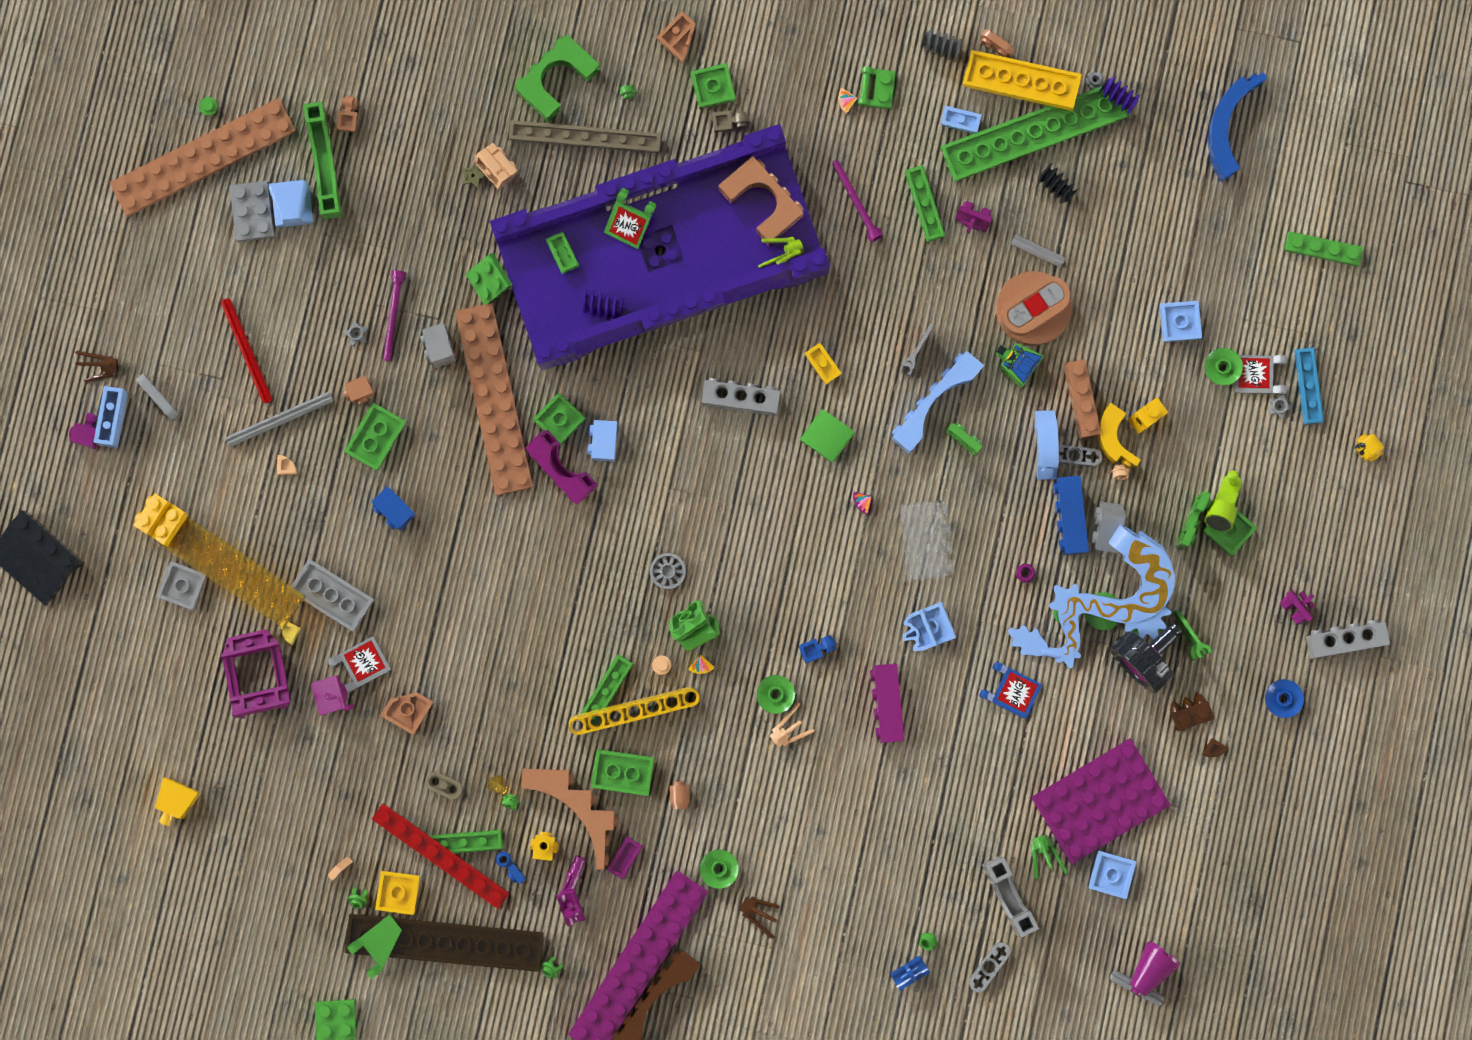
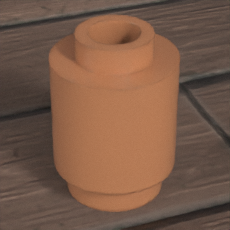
[670,781,690,809]

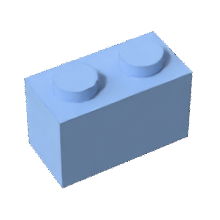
[588,420,618,462]

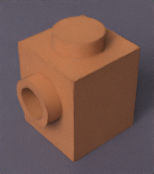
[343,375,375,405]

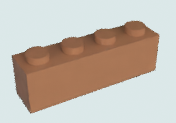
[1063,359,1101,440]

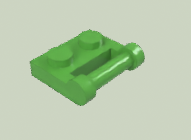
[858,67,896,110]

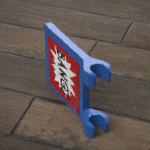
[979,662,1042,719]

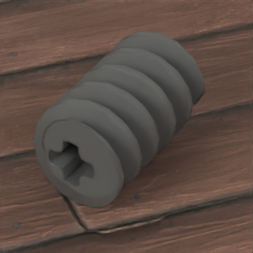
[921,28,962,62]

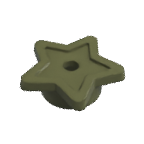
[462,164,486,188]

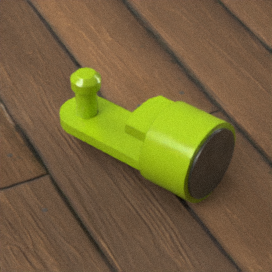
[1204,470,1242,531]

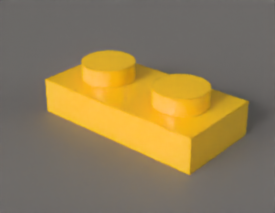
[804,343,842,385]

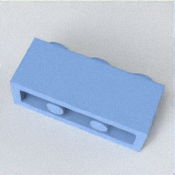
[94,386,128,448]

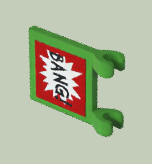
[604,188,656,249]

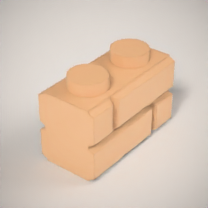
[474,143,518,190]

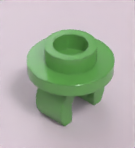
[348,888,367,909]
[541,957,563,978]

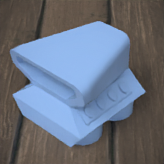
[268,180,313,227]

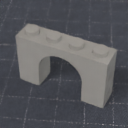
[982,856,1039,938]

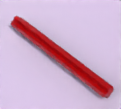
[221,298,273,404]

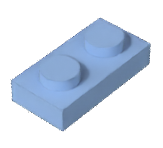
[940,106,982,134]

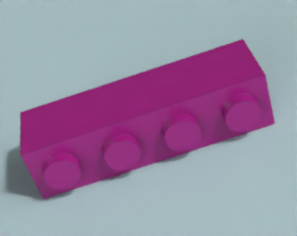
[870,663,904,743]

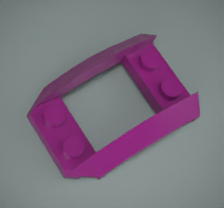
[221,629,290,719]

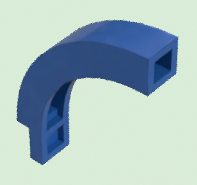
[1208,72,1267,183]

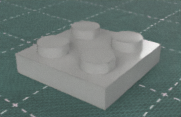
[156,561,208,611]

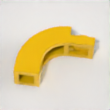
[1097,403,1141,468]

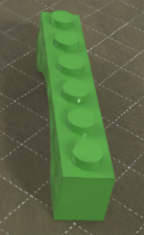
[303,101,343,220]

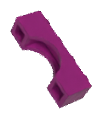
[525,429,598,505]

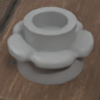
[1086,71,1104,89]

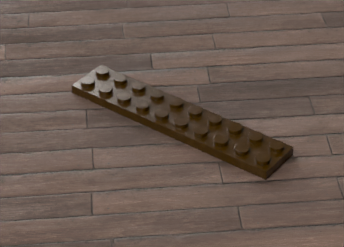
[345,914,544,972]

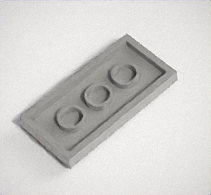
[288,559,374,632]

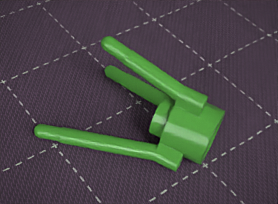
[1030,835,1068,879]

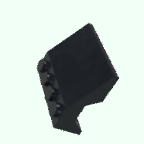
[0,510,85,606]

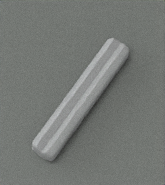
[1011,235,1065,267]
[1110,970,1165,1006]

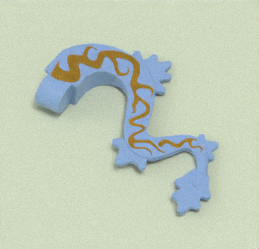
[1008,524,1175,668]

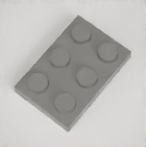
[229,180,275,242]

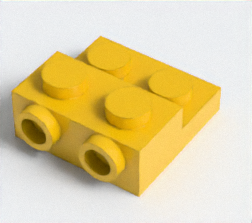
[134,493,189,547]

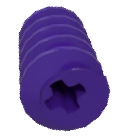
[1098,76,1140,116]
[582,289,624,319]

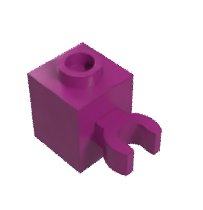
[69,412,98,450]

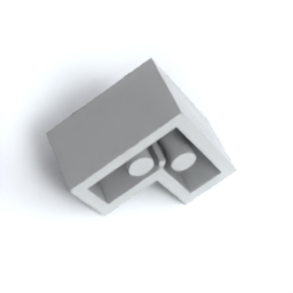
[420,323,457,369]
[1092,501,1126,553]

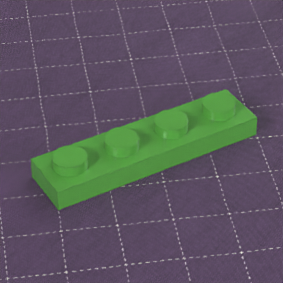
[1284,231,1363,267]

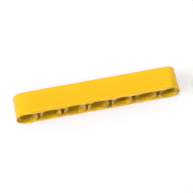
[568,687,700,735]

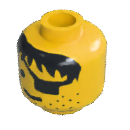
[1355,433,1384,462]

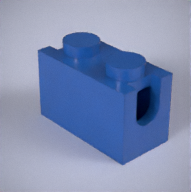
[371,486,416,531]

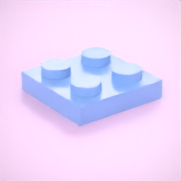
[1159,301,1202,342]
[1088,851,1137,899]

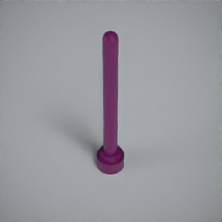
[832,160,883,242]
[383,270,407,362]

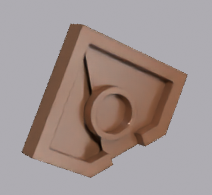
[380,692,434,735]

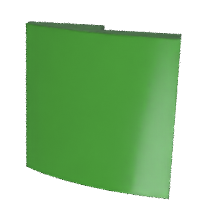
[800,409,855,463]

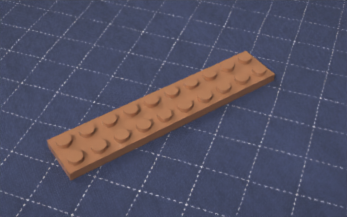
[109,98,297,217]
[455,303,533,496]

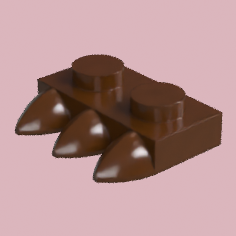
[1170,693,1214,732]

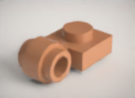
[336,96,359,133]

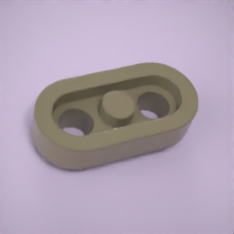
[425,772,463,799]

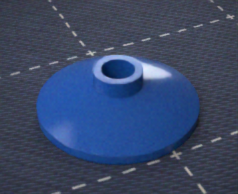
[1265,679,1304,718]

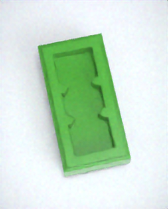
[546,232,579,275]

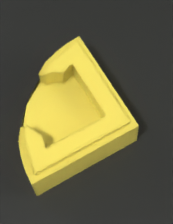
[281,620,301,645]

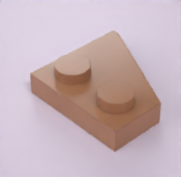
[656,11,696,64]

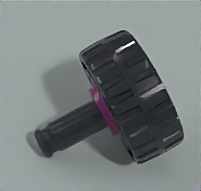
[1110,622,1182,694]

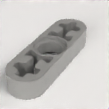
[136,373,179,420]
[1059,445,1102,467]
[969,942,1010,992]

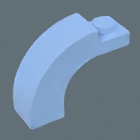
[1034,410,1059,480]

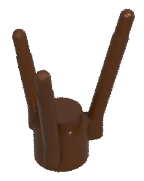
[75,351,118,382]
[739,896,780,939]

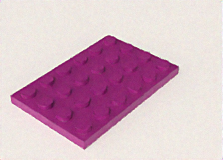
[1031,738,1170,865]

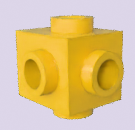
[530,831,559,861]

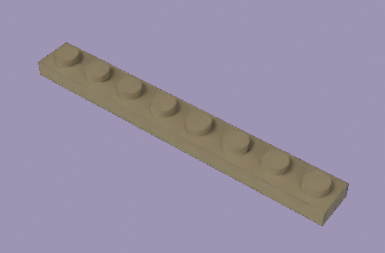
[509,120,661,153]

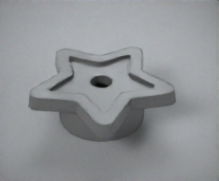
[344,321,368,346]
[1268,394,1292,419]

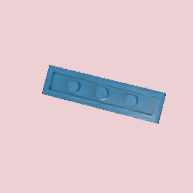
[1294,347,1324,425]

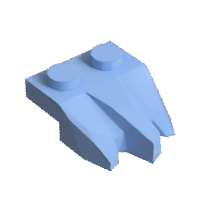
[903,602,957,651]

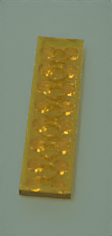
[159,517,306,628]

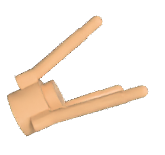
[770,702,814,748]

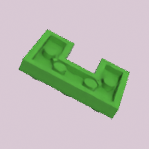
[1175,491,1212,550]

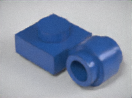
[798,635,837,664]
[496,852,527,884]

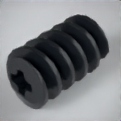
[1038,163,1080,204]

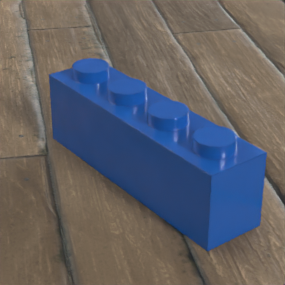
[1053,476,1089,556]

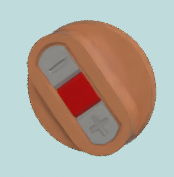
[996,271,1071,346]

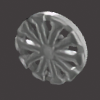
[650,553,686,589]

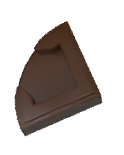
[1201,738,1228,757]

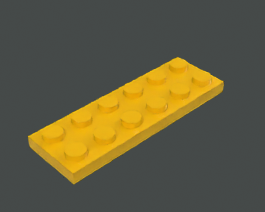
[962,50,1082,111]

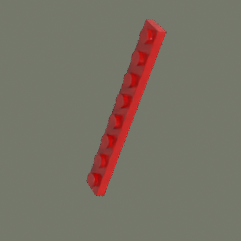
[372,803,510,909]

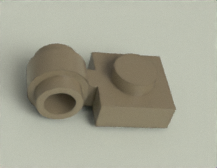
[712,110,749,133]

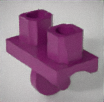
[955,201,992,234]
[1280,589,1315,625]
[556,888,586,927]

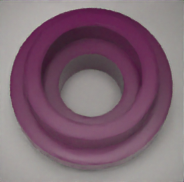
[1016,564,1035,583]

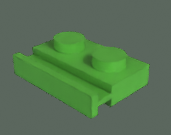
[946,423,982,456]

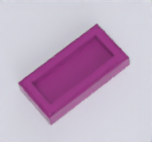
[606,836,643,879]

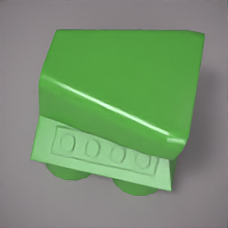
[669,600,720,652]

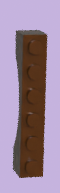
[611,949,701,1040]

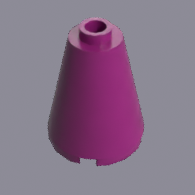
[1129,941,1181,997]

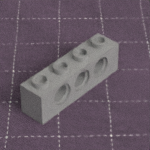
[701,378,780,416]
[1306,619,1390,659]

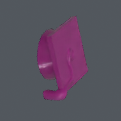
[311,675,354,716]

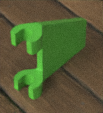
[1172,610,1212,660]
[347,914,402,979]

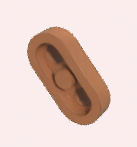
[980,29,1015,58]

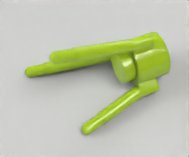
[758,237,804,268]

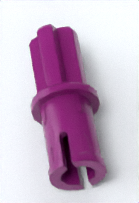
[562,855,587,890]

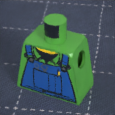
[995,343,1044,389]

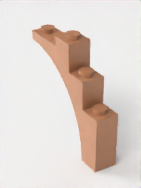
[521,769,618,870]

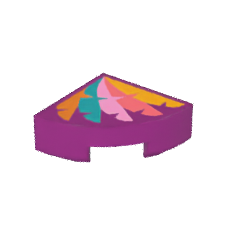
[853,492,872,515]

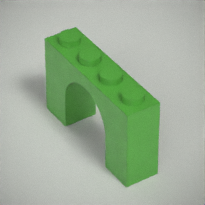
[515,34,601,123]

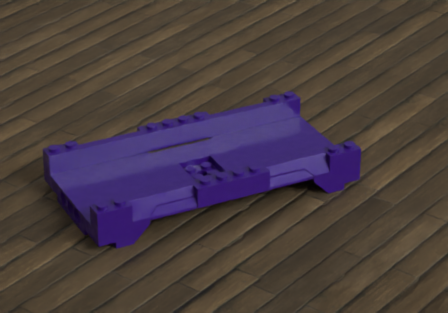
[489,124,830,371]

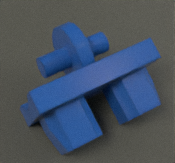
[889,955,930,991]

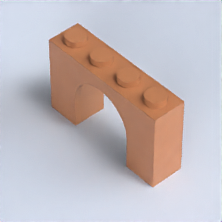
[718,156,804,246]

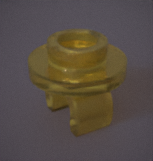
[487,775,508,796]

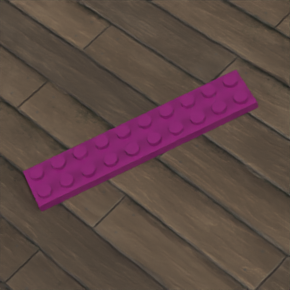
[568,870,709,1040]

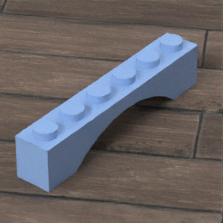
[891,351,984,454]

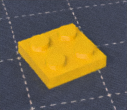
[375,871,420,915]

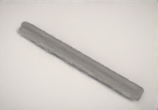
[226,392,333,447]

